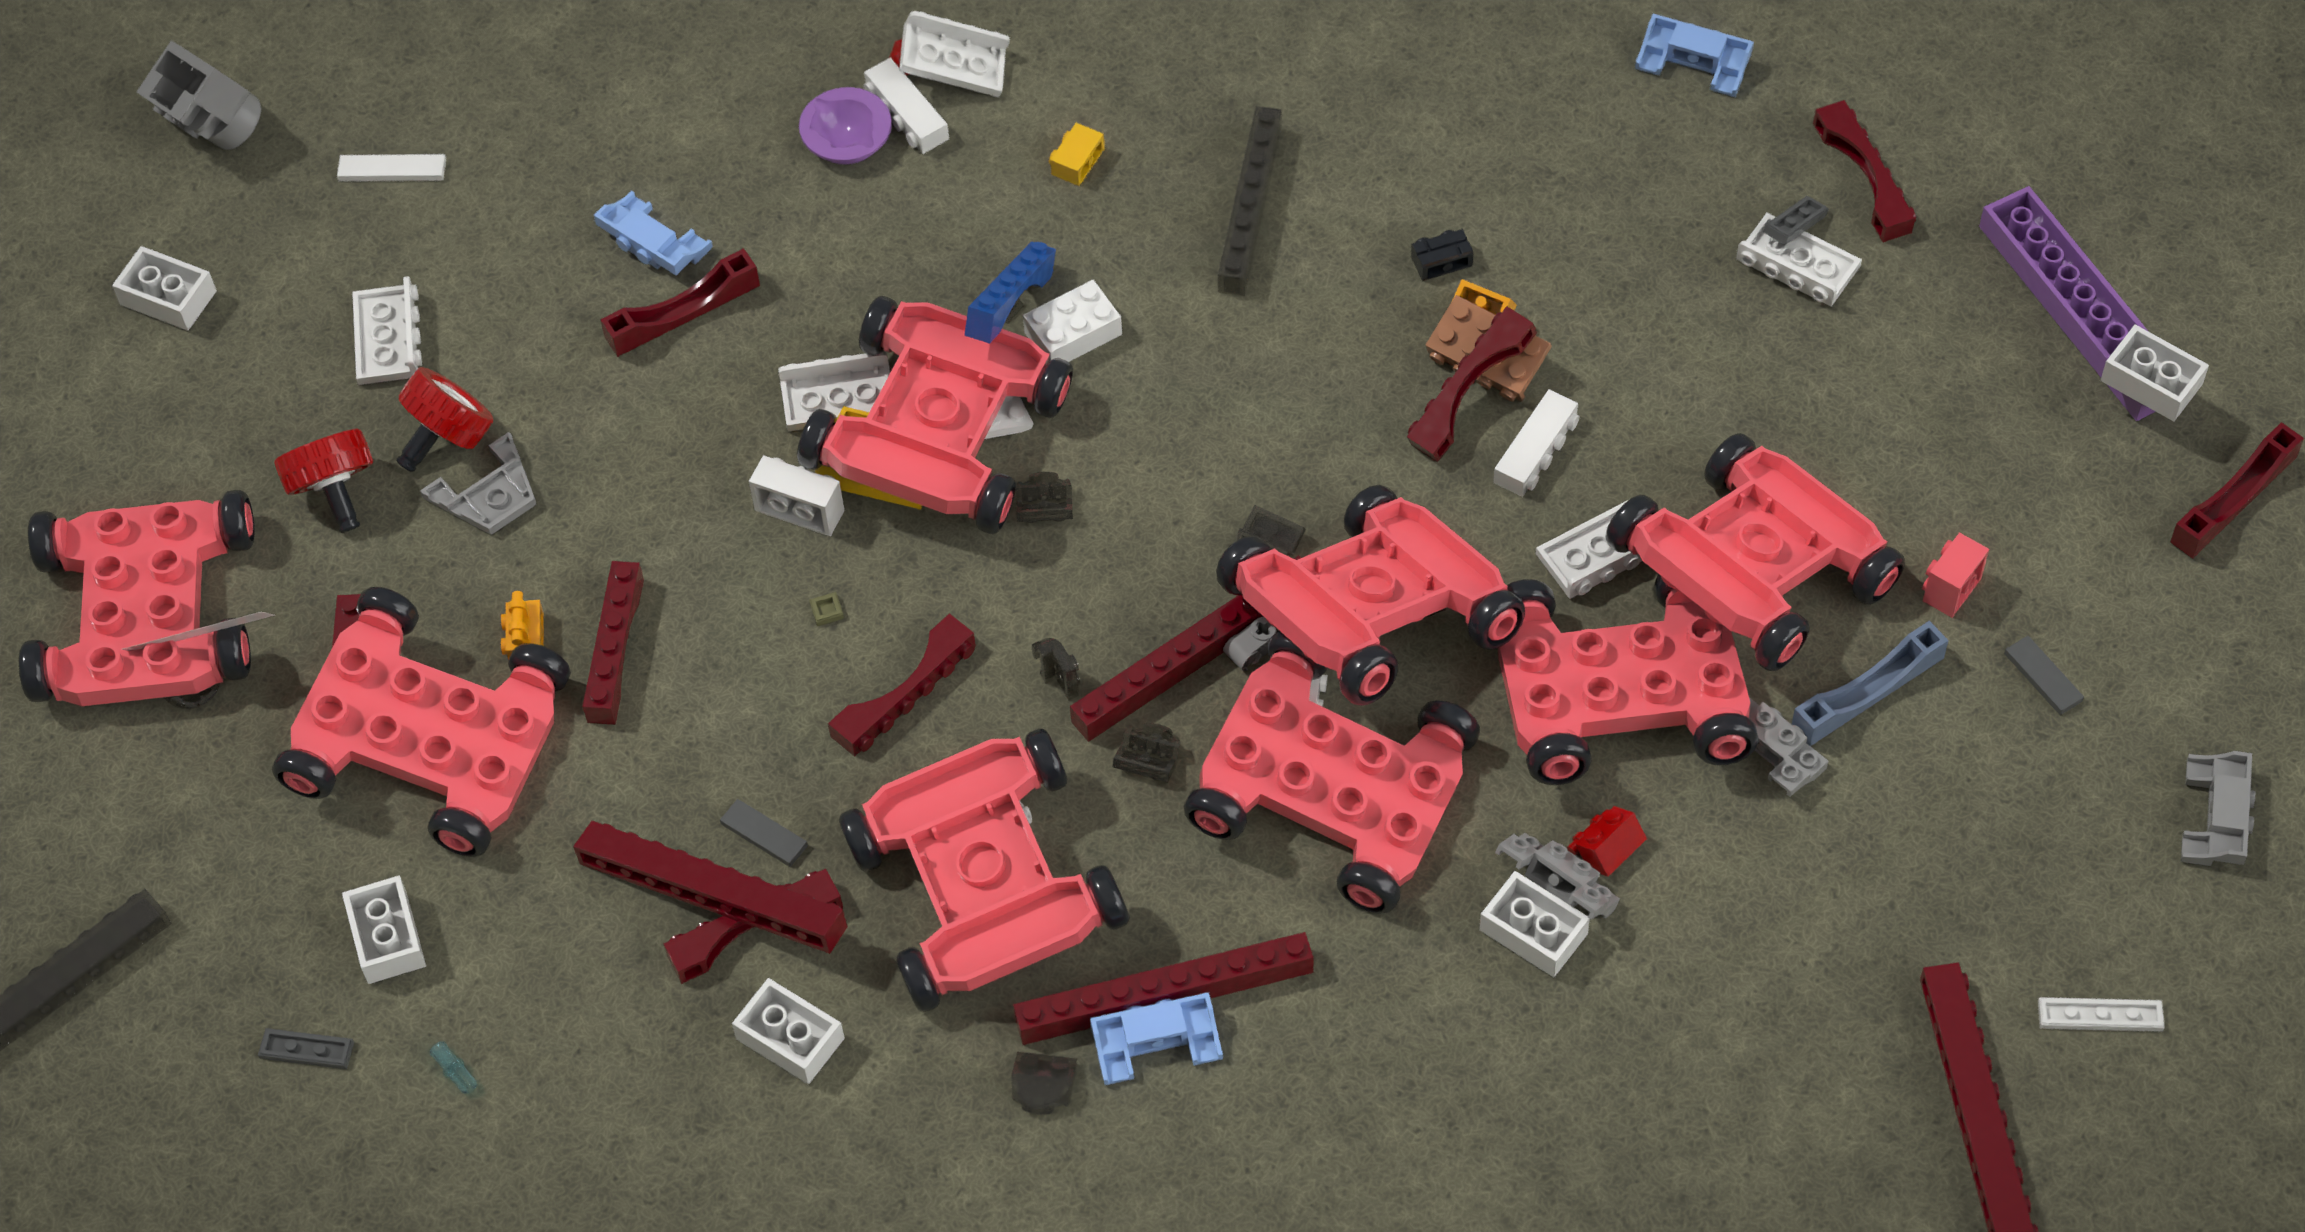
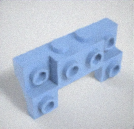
[1635,14,1754,97]
[594,191,713,275]
[1090,993,1223,1085]

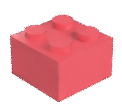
[1922,532,1989,618]

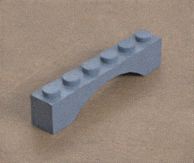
[1792,621,1949,746]

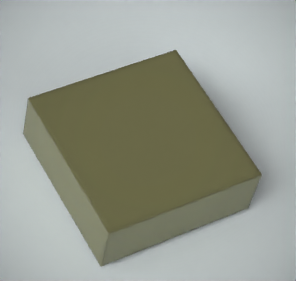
[809,592,844,626]

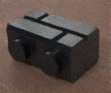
[1411,229,1474,281]

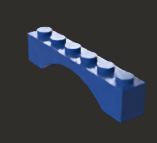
[964,241,1056,344]

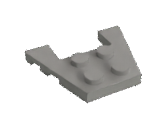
[420,432,537,535]

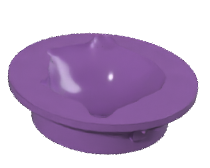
[799,87,891,164]

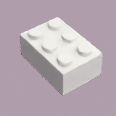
[112,246,217,331]
[1023,280,1122,362]
[2100,325,2209,421]
[749,455,845,536]
[1480,871,1590,977]
[342,875,426,984]
[732,978,845,1085]

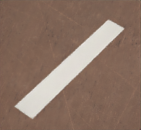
[122,612,274,651]

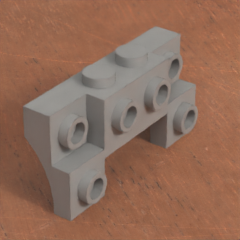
[1749,698,1829,797]
[2181,751,2255,866]
[1495,833,1620,920]

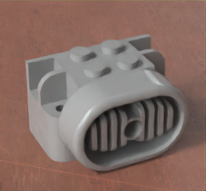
[137,40,261,150]

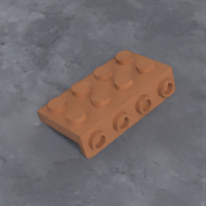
[1425,295,1552,402]

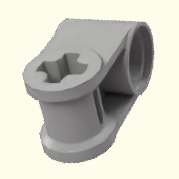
[1223,617,1276,671]

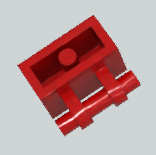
[1567,806,1647,877]

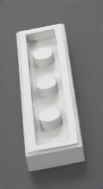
[337,154,446,181]
[2038,998,2165,1031]

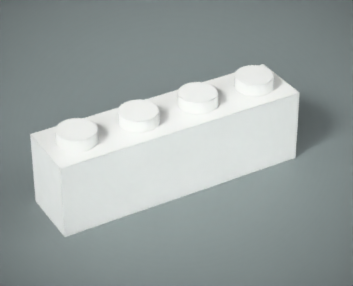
[864,58,949,154]
[1493,390,1580,497]

